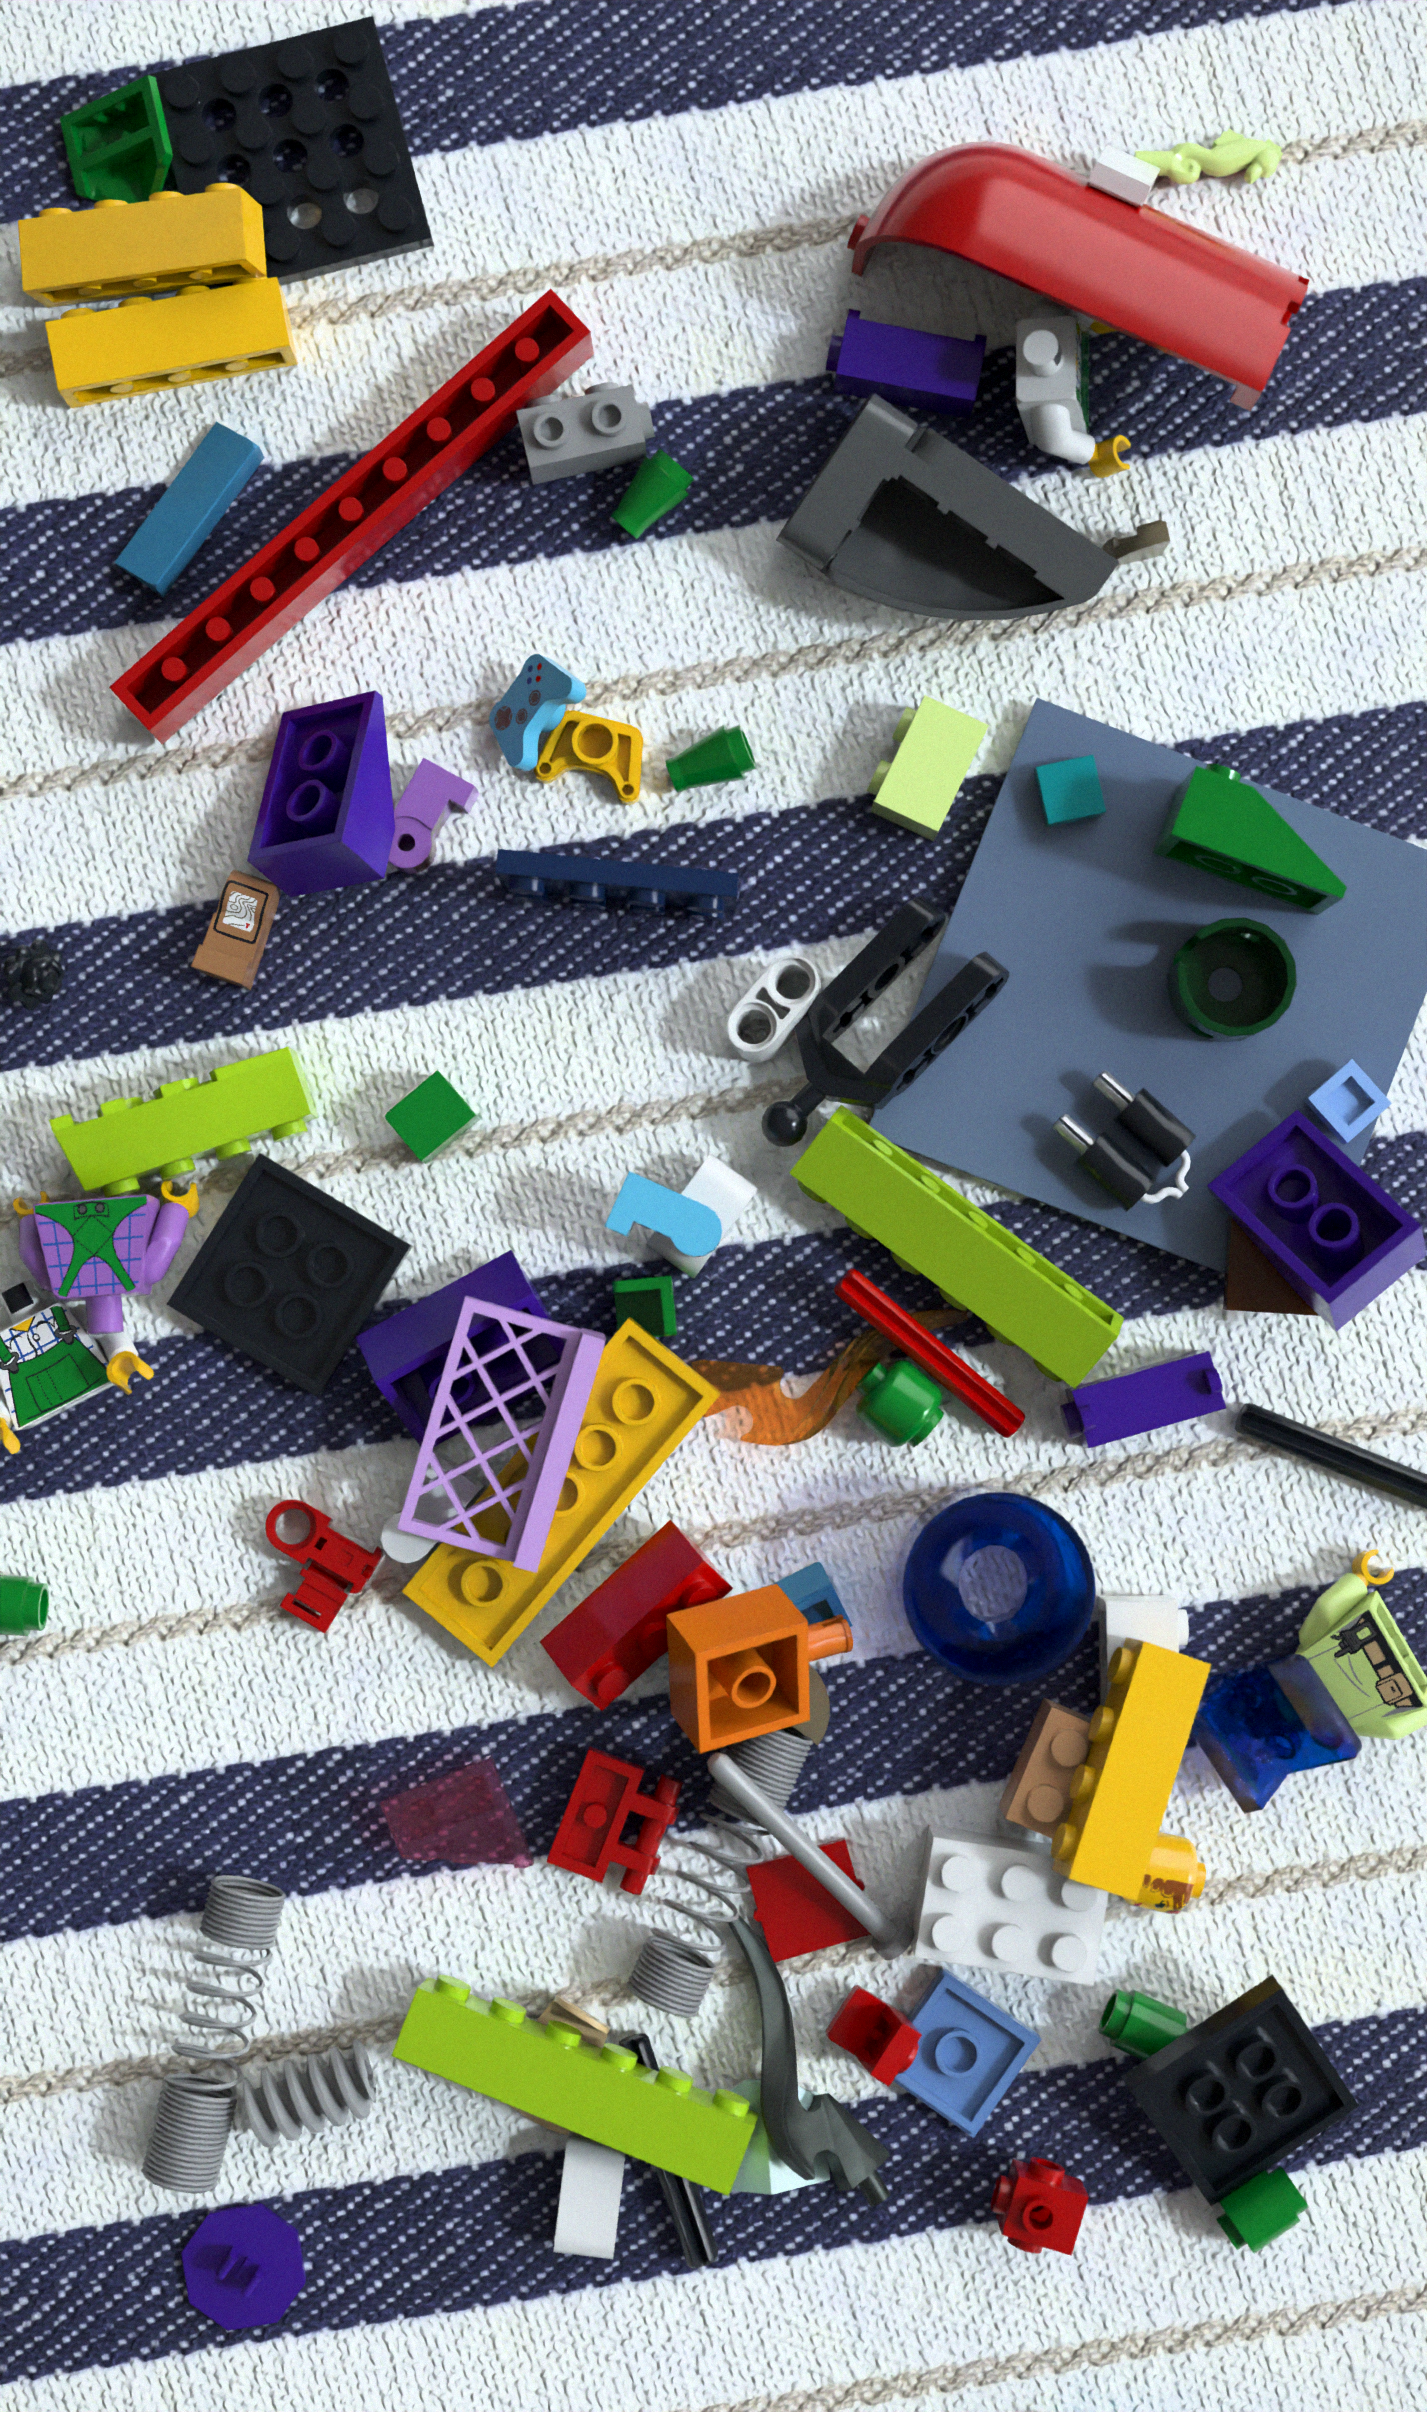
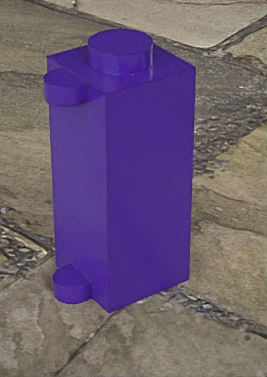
[825,309,987,419]
[1060,1350,1226,1448]

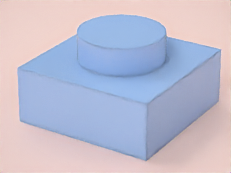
[1303,1059,1392,1144]

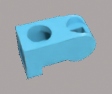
[605,1171,722,1258]

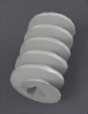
[243,2039,377,2148]

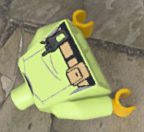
[1277,1549,1427,1740]

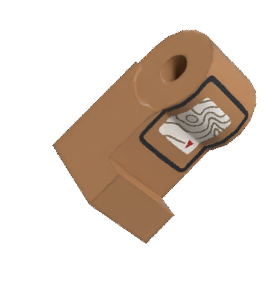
[191,870,281,991]

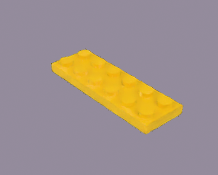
[402,1317,721,1668]

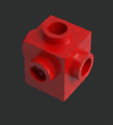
[990,2157,1089,2256]

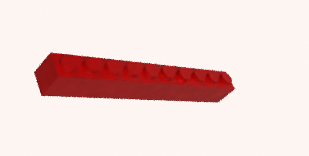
[109,288,594,745]

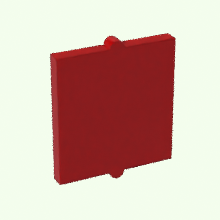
[746,1837,871,1963]

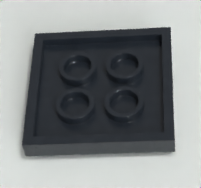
[166,1153,413,1397]
[1122,1974,1359,2206]

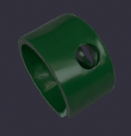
[1167,917,1297,1042]

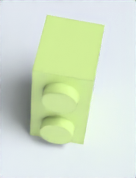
[867,695,989,841]

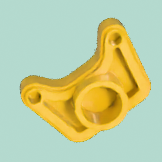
[534,710,643,805]

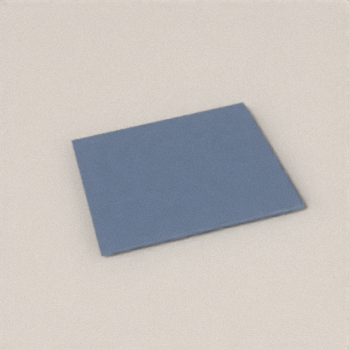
[869,698,1427,1275]

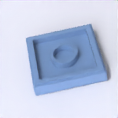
[893,1966,1042,2138]

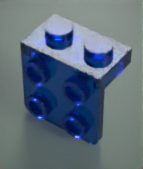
[1190,1654,1362,1814]

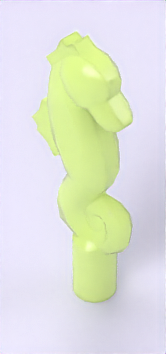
[1134,129,1283,185]

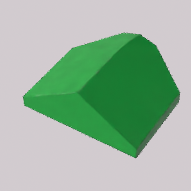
[60,75,173,204]

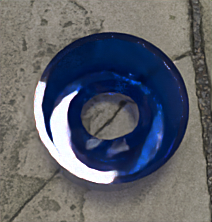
[896,1486,1096,1686]

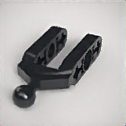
[761,896,1010,1147]

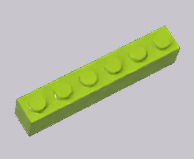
[789,1104,1124,1389]
[391,1975,759,2196]

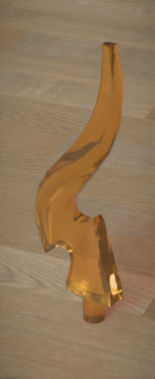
[691,1309,968,1446]

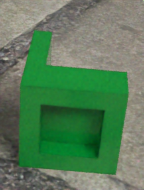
[385,1070,480,1164]
[612,1276,678,1337]

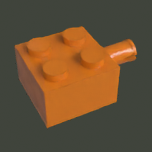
[666,1584,853,1754]

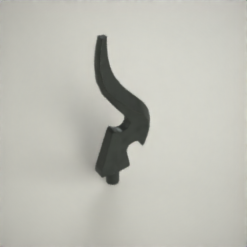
[728,1915,891,2206]

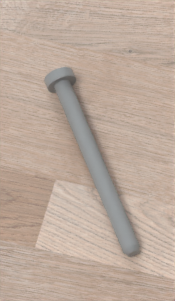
[707,1753,914,1960]

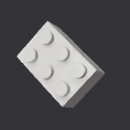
[911,1824,1108,1986]

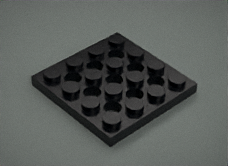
[148,16,434,290]

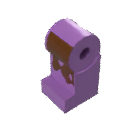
[388,757,480,874]

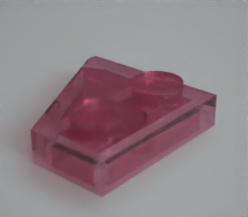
[379,1754,535,1868]

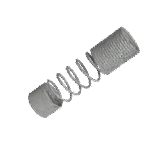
[626,1726,813,2018]
[141,1875,286,2194]

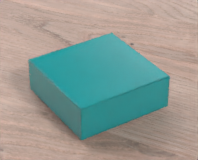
[1034,754,1106,828]

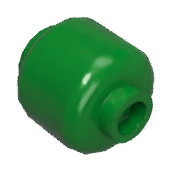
[855,1360,944,1448]

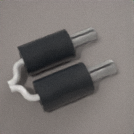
[1053,1070,1196,1212]

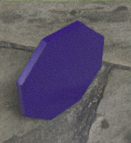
[181,2202,306,2331]

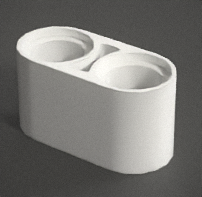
[726,955,823,1063]
[646,1154,759,1279]
[554,2136,625,2259]

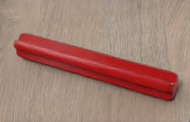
[834,1269,1026,1438]

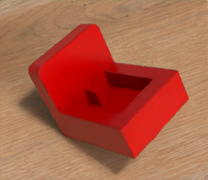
[825,1985,922,2087]

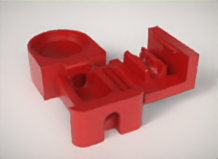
[265,1500,383,1634]

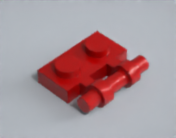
[546,1746,683,1895]

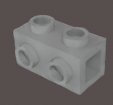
[516,382,655,485]

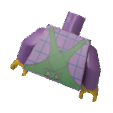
[12,1180,200,1335]

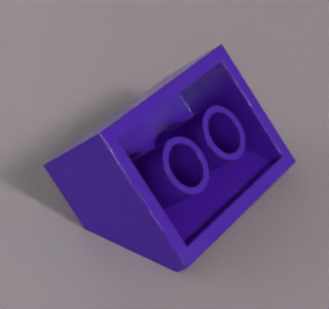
[356,1250,565,1447]

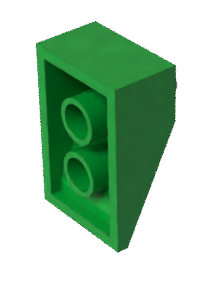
[1153,763,1347,915]

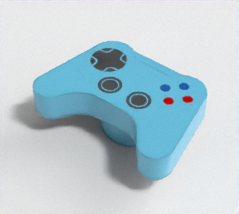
[489,654,586,771]

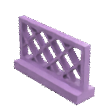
[397,1296,606,1573]

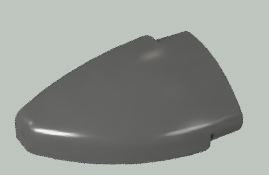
[776,393,1119,620]

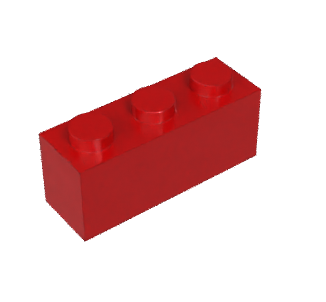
[540,1520,733,1711]

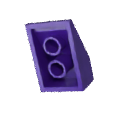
[247,690,395,897]
[1207,1110,1427,1332]

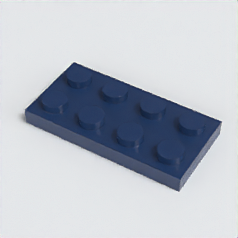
[495,849,739,921]

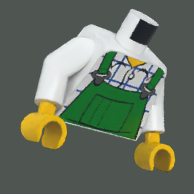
[1016,297,1131,478]
[0,1280,154,1454]

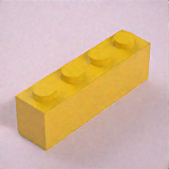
[18,183,267,308]
[45,277,298,409]
[1051,1637,1211,1901]

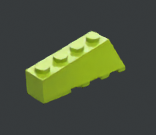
[49,1047,319,1198]

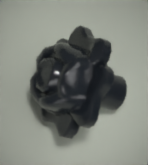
[3,938,64,1010]

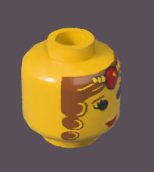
[1123,1832,1206,1914]

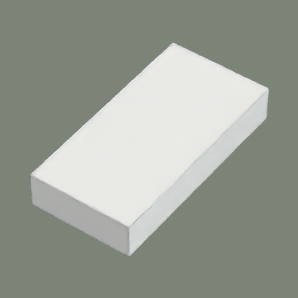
[1088,145,1160,207]

